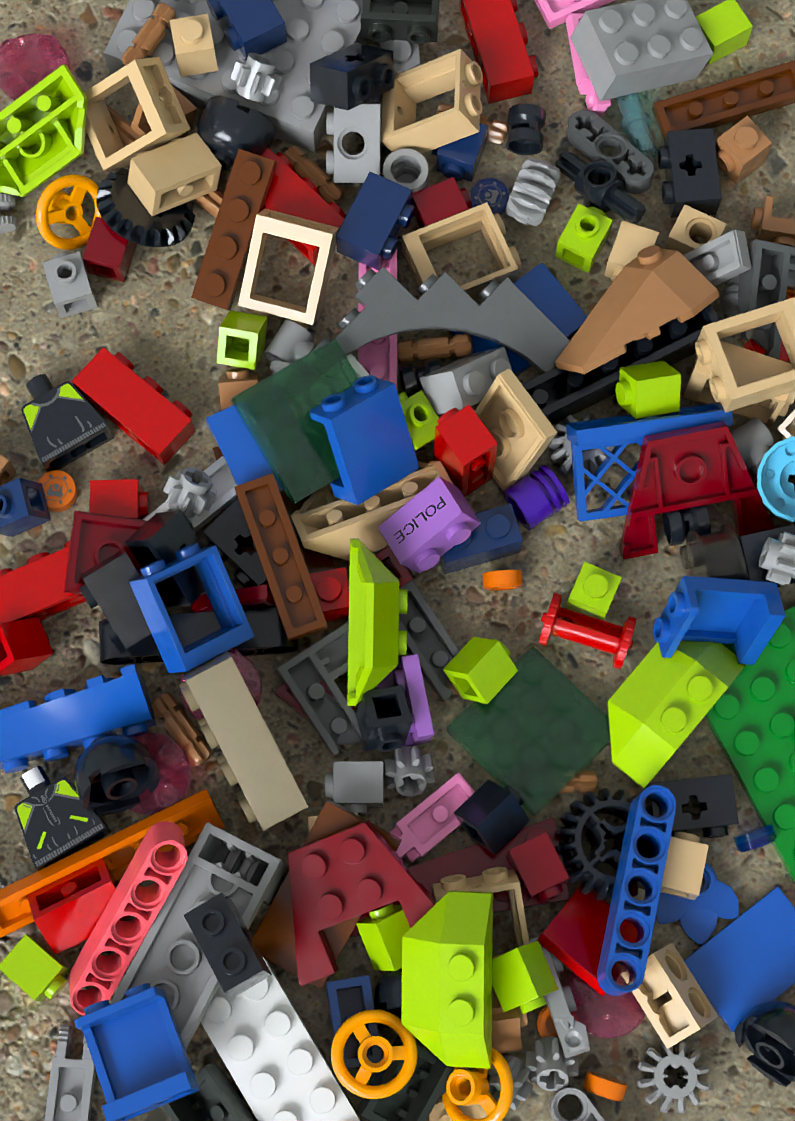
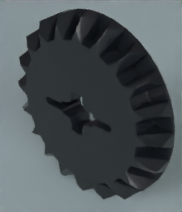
[96,167,196,247]

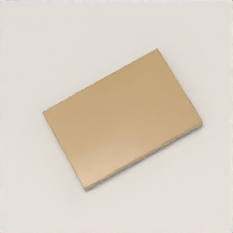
[474,368,558,491]

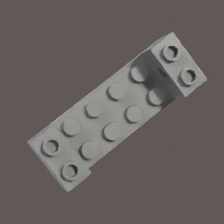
[82,822,289,1063]

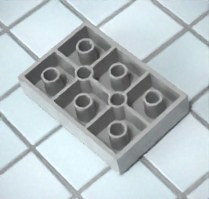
[103,0,367,153]

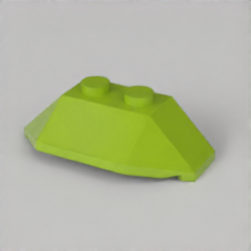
[0,64,87,197]
[347,538,407,706]
[607,641,747,789]
[401,891,493,1069]

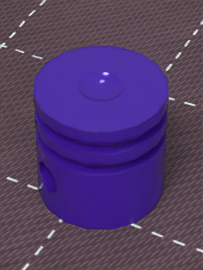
[503,465,570,530]

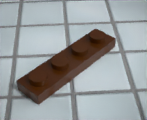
[652,60,795,141]
[191,149,278,310]
[234,473,328,641]

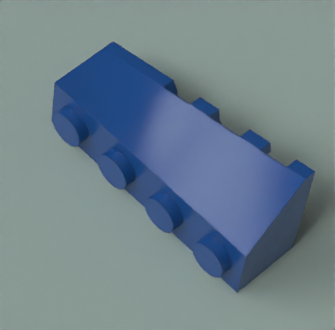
[0,664,157,773]

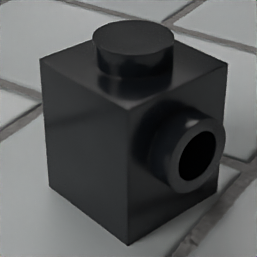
[356,685,412,752]
[454,779,530,855]

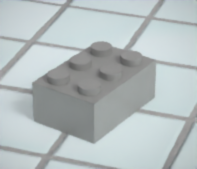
[570,0,713,101]

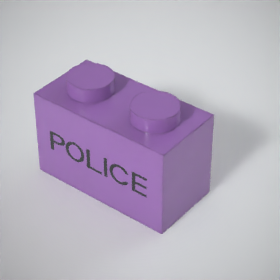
[378,476,481,574]

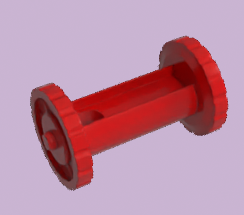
[538,592,637,669]

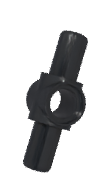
[555,151,646,224]

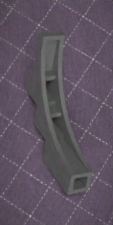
[310,267,570,376]

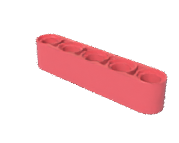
[69,821,188,1015]

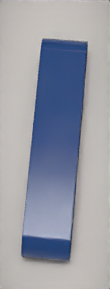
[597,785,676,996]

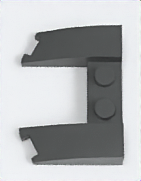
[738,239,795,360]
[275,580,459,755]

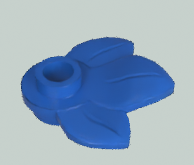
[656,863,739,945]

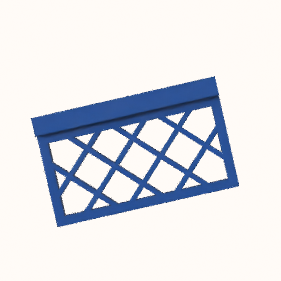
[566,402,733,522]

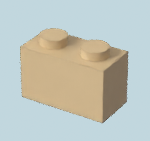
[127,132,222,216]

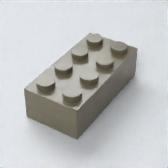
[179,651,308,831]

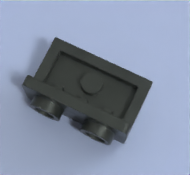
[360,0,440,44]
[356,1035,454,1121]
[162,1062,256,1121]

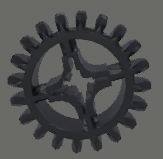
[554,788,653,901]

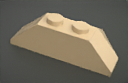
[291,461,453,561]

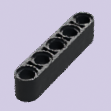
[99,607,298,665]

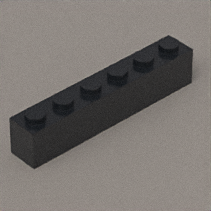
[522,304,720,425]

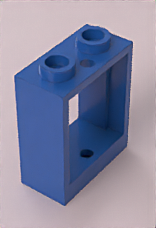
[129,543,255,673]

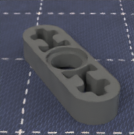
[567,110,654,194]

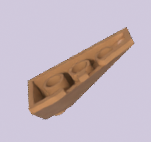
[555,246,720,374]

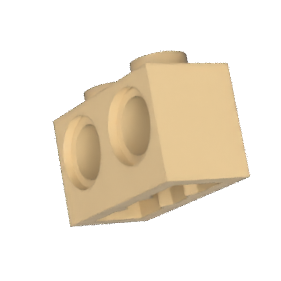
[621,943,719,1049]

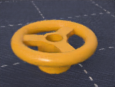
[36,174,102,250]
[331,1010,418,1099]
[441,1047,514,1121]

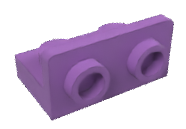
[377,654,434,748]

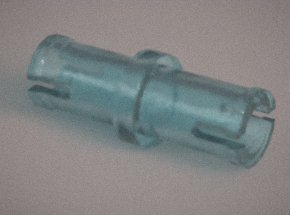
[615,93,658,160]

